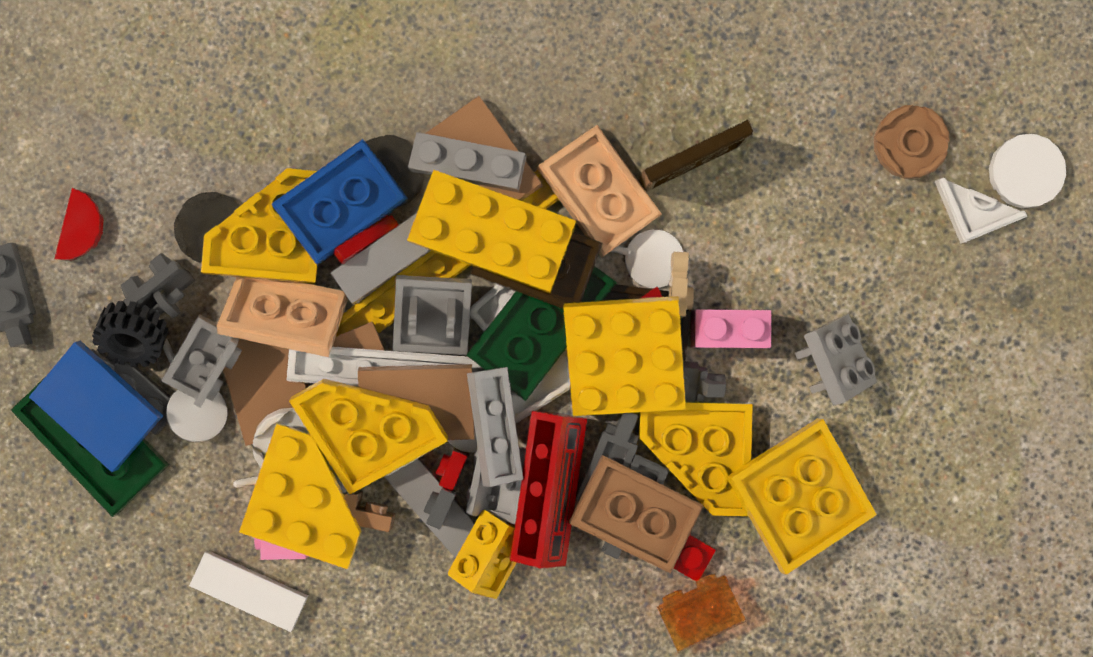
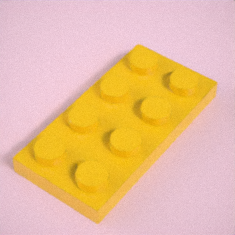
[407,170,576,293]

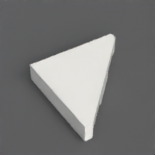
[934,178,1027,244]

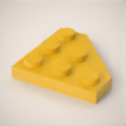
[201,168,317,284]
[289,379,448,494]
[639,402,753,516]
[239,423,362,569]

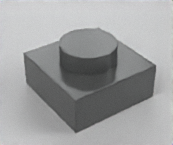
[424,487,458,530]

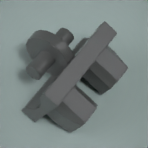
[121,253,196,318]

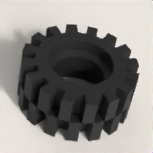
[92,300,169,367]

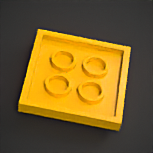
[563,296,686,416]
[726,418,877,575]

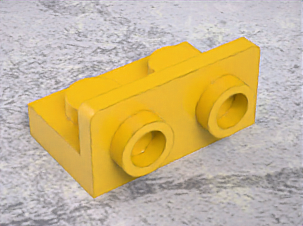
[448,510,517,599]

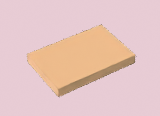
[537,125,662,258]
[217,277,348,357]

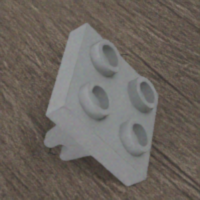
[393,275,472,355]
[795,314,877,406]

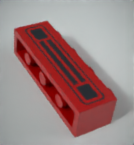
[510,411,587,569]

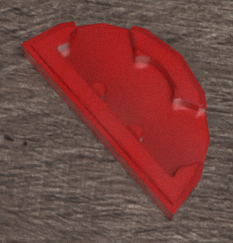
[54,188,104,261]
[334,215,399,264]

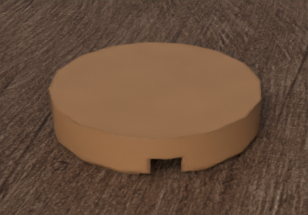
[874,105,950,179]

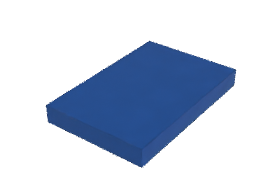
[272,139,408,266]
[29,340,163,472]

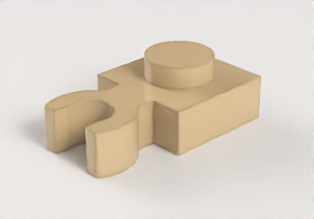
[668,252,694,318]

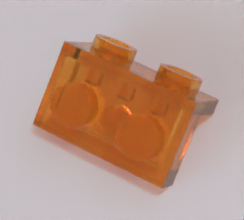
[657,574,746,654]

